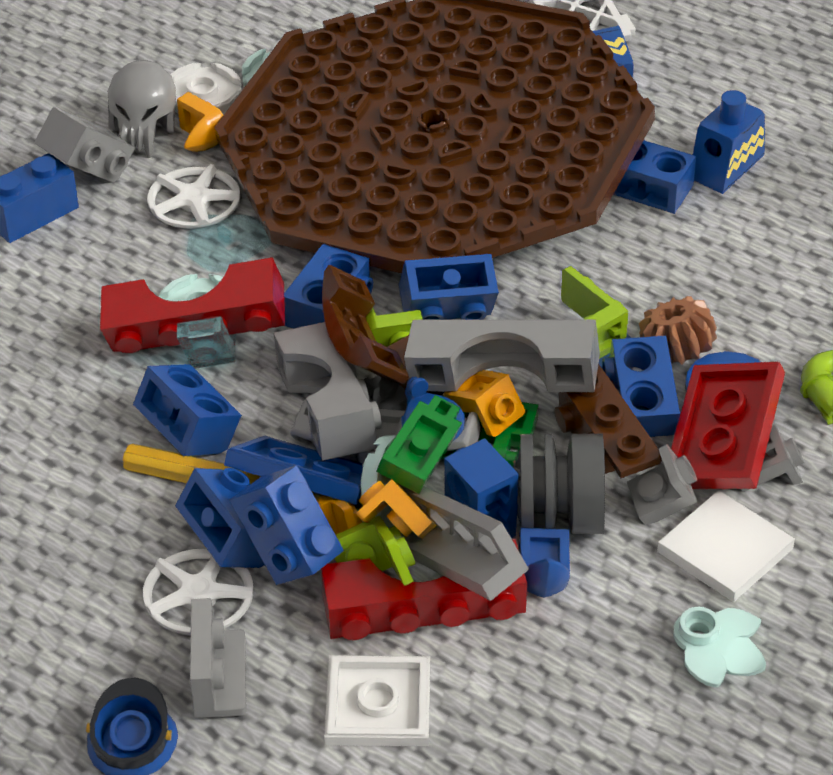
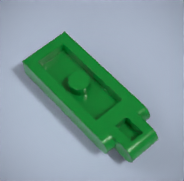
[376,395,462,494]

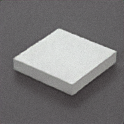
[657,490,795,602]
[324,655,430,747]

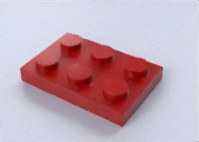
[671,361,785,489]

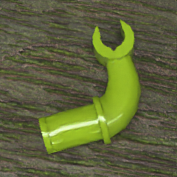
[800,350,833,425]

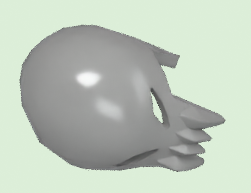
[107,60,176,158]

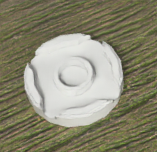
[170,63,242,113]

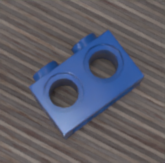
[613,140,696,214]
[284,244,374,329]
[602,336,680,437]
[133,364,242,456]
[444,438,518,539]

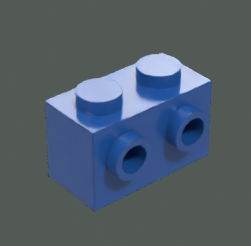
[0,153,79,243]
[398,254,499,320]
[229,465,344,585]
[175,468,265,568]

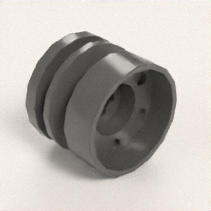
[514,434,605,535]

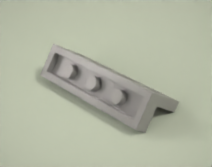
[398,484,529,601]

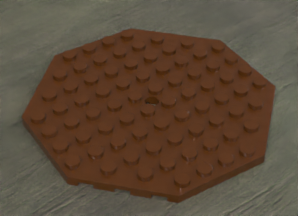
[215,0,655,273]

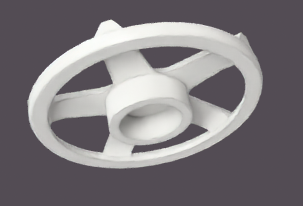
[147,164,241,229]
[143,549,254,635]

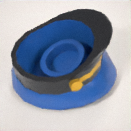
[86,677,178,775]

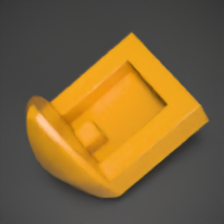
[177,92,223,152]

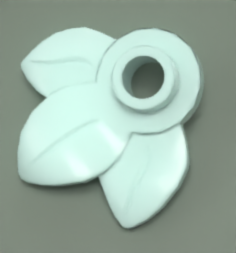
[673,607,766,687]

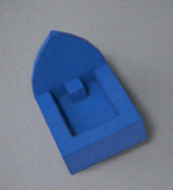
[519,528,570,598]

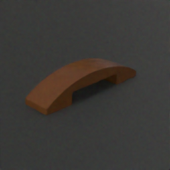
[322,264,409,384]

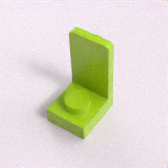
[561,266,628,359]
[334,515,416,586]

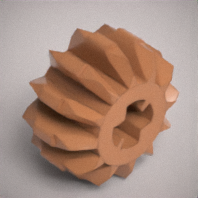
[639,296,717,365]

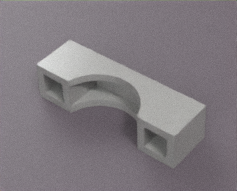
[404,319,600,392]
[273,322,382,461]

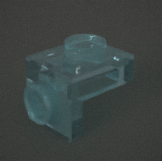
[177,317,236,369]

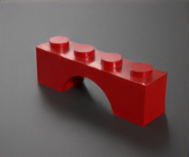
[100,257,285,353]
[321,539,527,640]

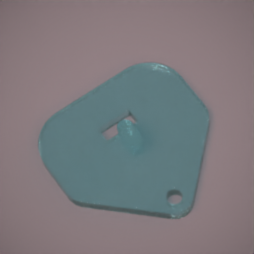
[187,215,271,272]

